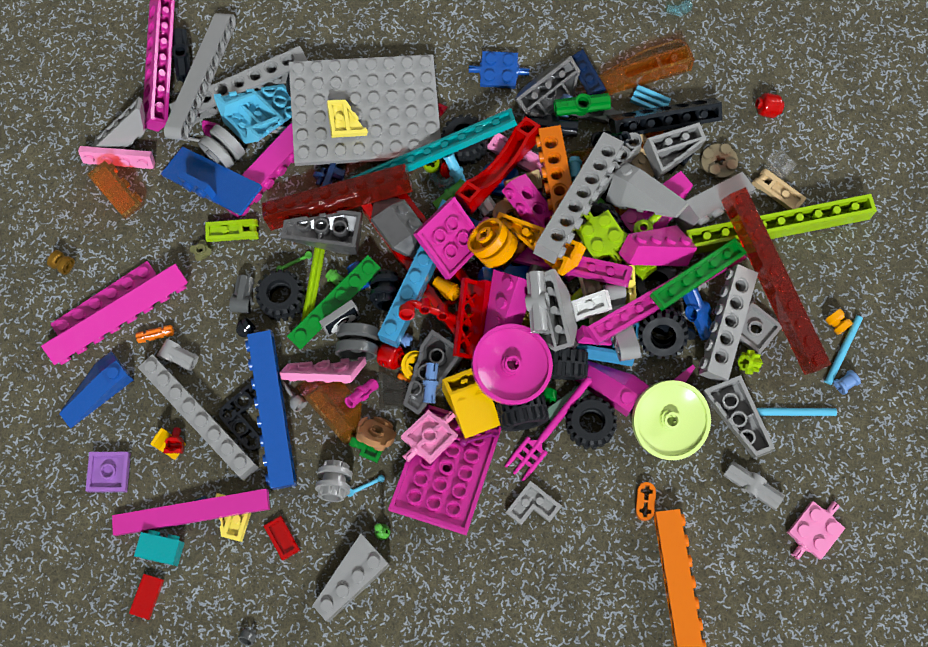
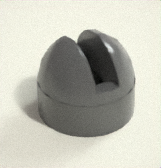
[238,628,256,646]

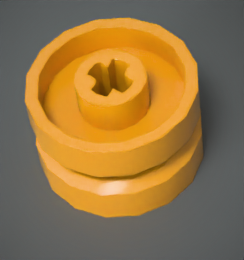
[467,218,518,268]

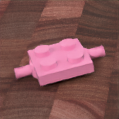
[401,410,458,464]
[787,501,845,560]

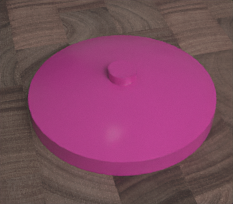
[471,324,553,405]

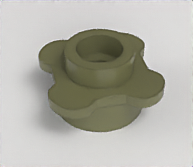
[190,240,212,261]

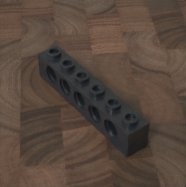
[609,98,722,135]

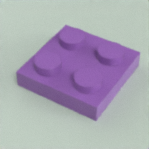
[85,452,131,492]

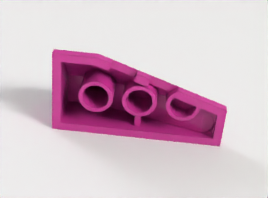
[621,171,693,233]
[575,361,649,417]

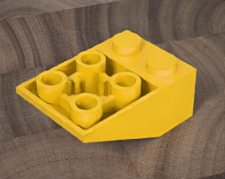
[442,368,500,439]

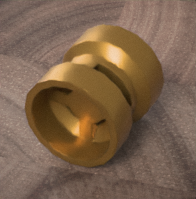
[47,250,75,275]

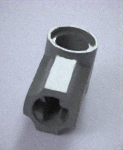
[229,275,254,314]

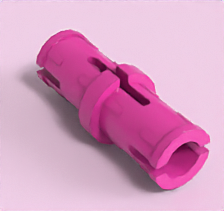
[345,379,379,408]

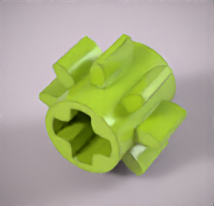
[737,350,763,374]

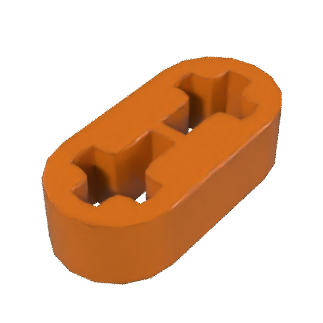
[635,482,656,521]

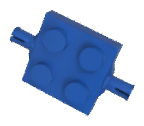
[469,51,530,89]

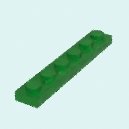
[650,238,747,311]
[287,255,381,350]

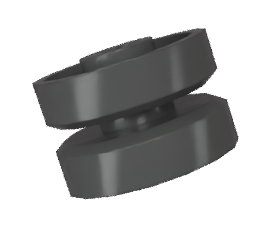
[335,323,379,360]

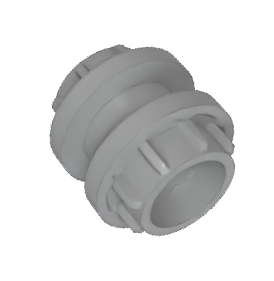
[315,460,353,502]

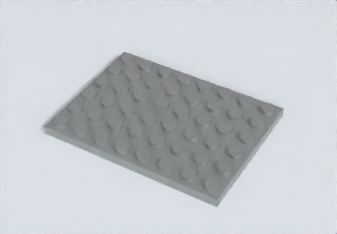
[289,55,441,166]

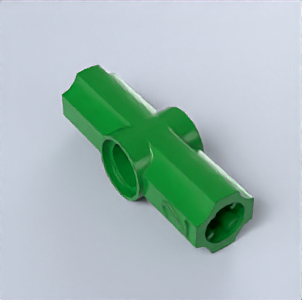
[554,93,611,117]

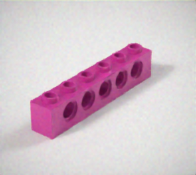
[502,173,576,282]

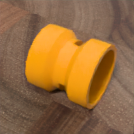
[825,309,853,335]

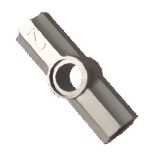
[525,271,550,334]
[723,461,785,510]

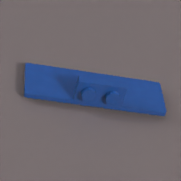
[161,147,262,215]

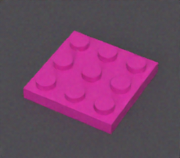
[413,197,476,279]

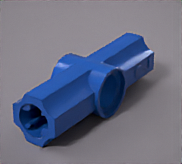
[683,288,712,341]

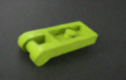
[205,219,259,242]

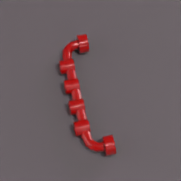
[399,298,469,327]

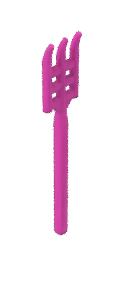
[505,377,592,481]

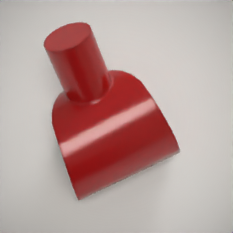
[163,427,185,454]

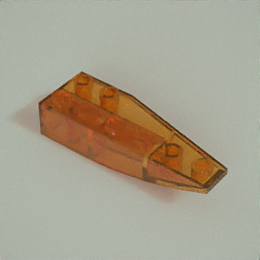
[585,39,695,95]

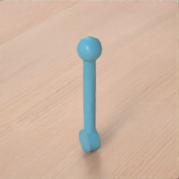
[347,475,385,497]

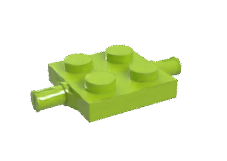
[575,210,626,263]

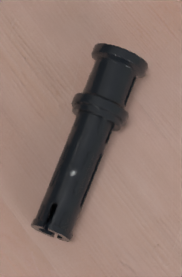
[591,131,631,147]

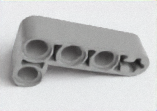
[602,284,641,361]

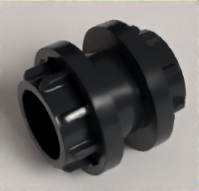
[370,270,403,311]

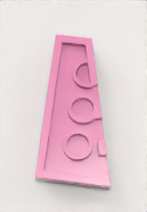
[279,357,366,383]

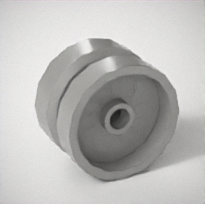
[198,124,246,169]

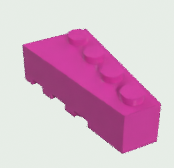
[619,225,697,266]
[483,269,528,336]

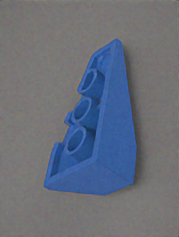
[59,351,134,428]

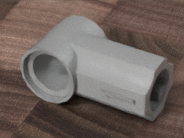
[157,339,199,371]

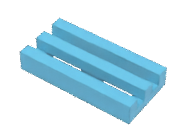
[630,85,671,109]

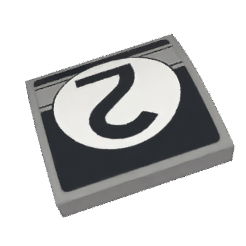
[319,300,360,338]

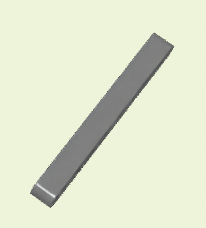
[164,13,236,140]

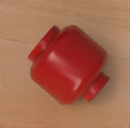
[755,92,784,118]
[377,343,405,370]

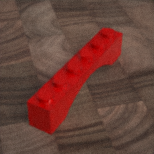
[455,116,541,215]

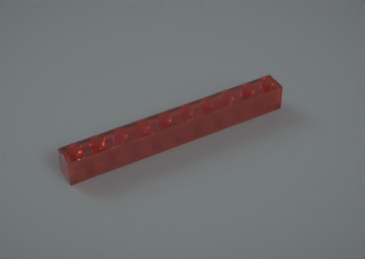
[721,187,831,375]

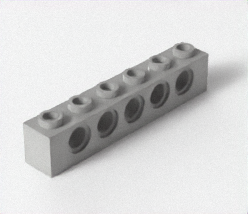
[699,264,758,383]

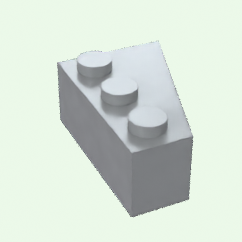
[643,122,706,180]

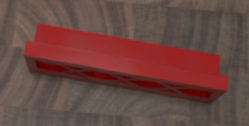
[453,278,491,359]

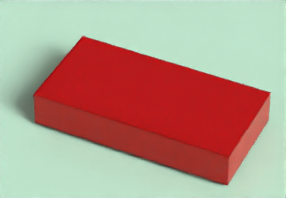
[264,515,301,561]
[129,574,164,620]

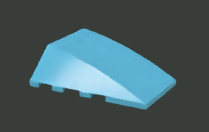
[214,84,292,144]

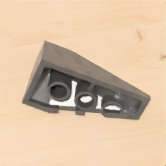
[280,210,362,255]
[403,330,466,416]

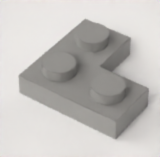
[505,481,562,526]

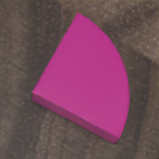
[202,120,220,137]

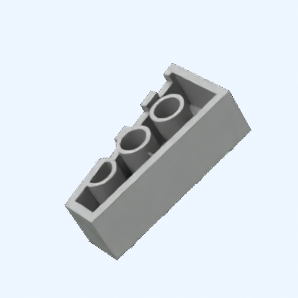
[703,375,775,459]

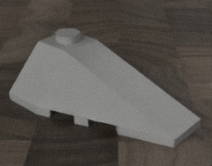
[606,162,689,218]

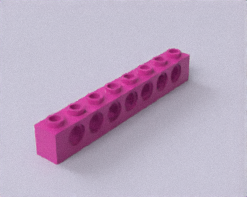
[143,0,175,132]

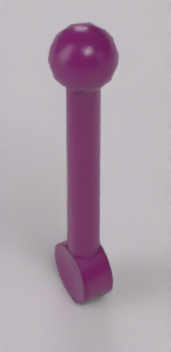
[460,429,499,446]

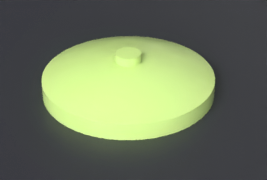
[632,380,711,460]

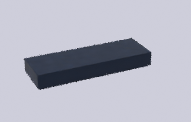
[572,49,606,95]

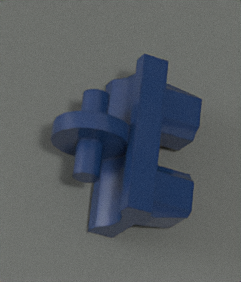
[313,163,345,197]

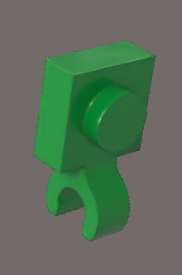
[349,437,383,464]

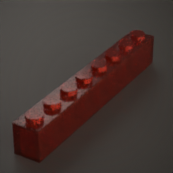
[262,163,413,231]

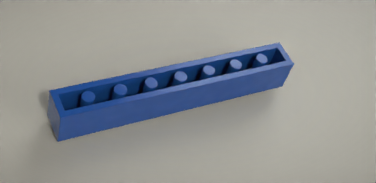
[245,330,297,490]

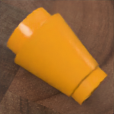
[432,276,461,301]

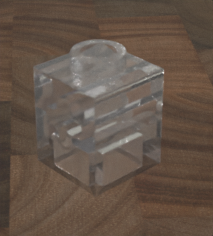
[764,149,797,180]

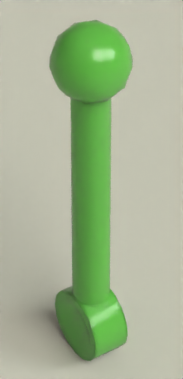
[276,251,312,272]

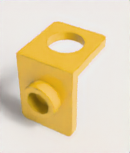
[150,428,186,460]

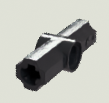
[172,28,191,82]
[524,115,578,137]

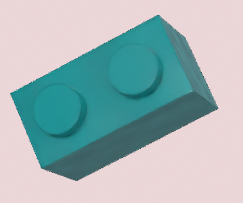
[134,530,184,566]

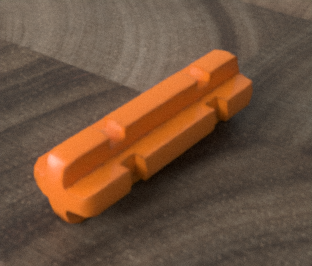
[136,325,174,343]

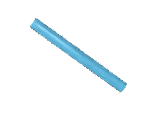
[824,315,863,385]
[756,408,837,416]

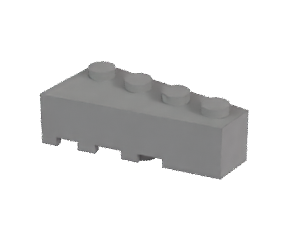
[673,172,756,234]
[312,533,390,622]

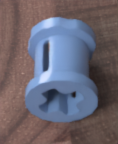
[833,370,861,395]

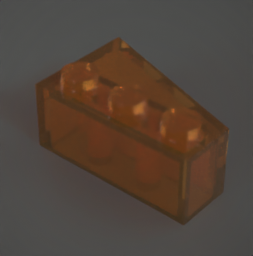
[87,161,143,220]

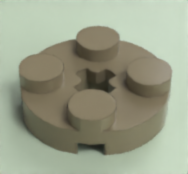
[700,143,738,180]

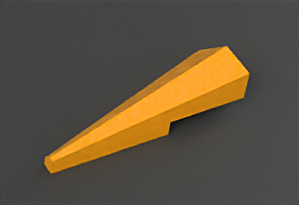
[496,212,586,276]

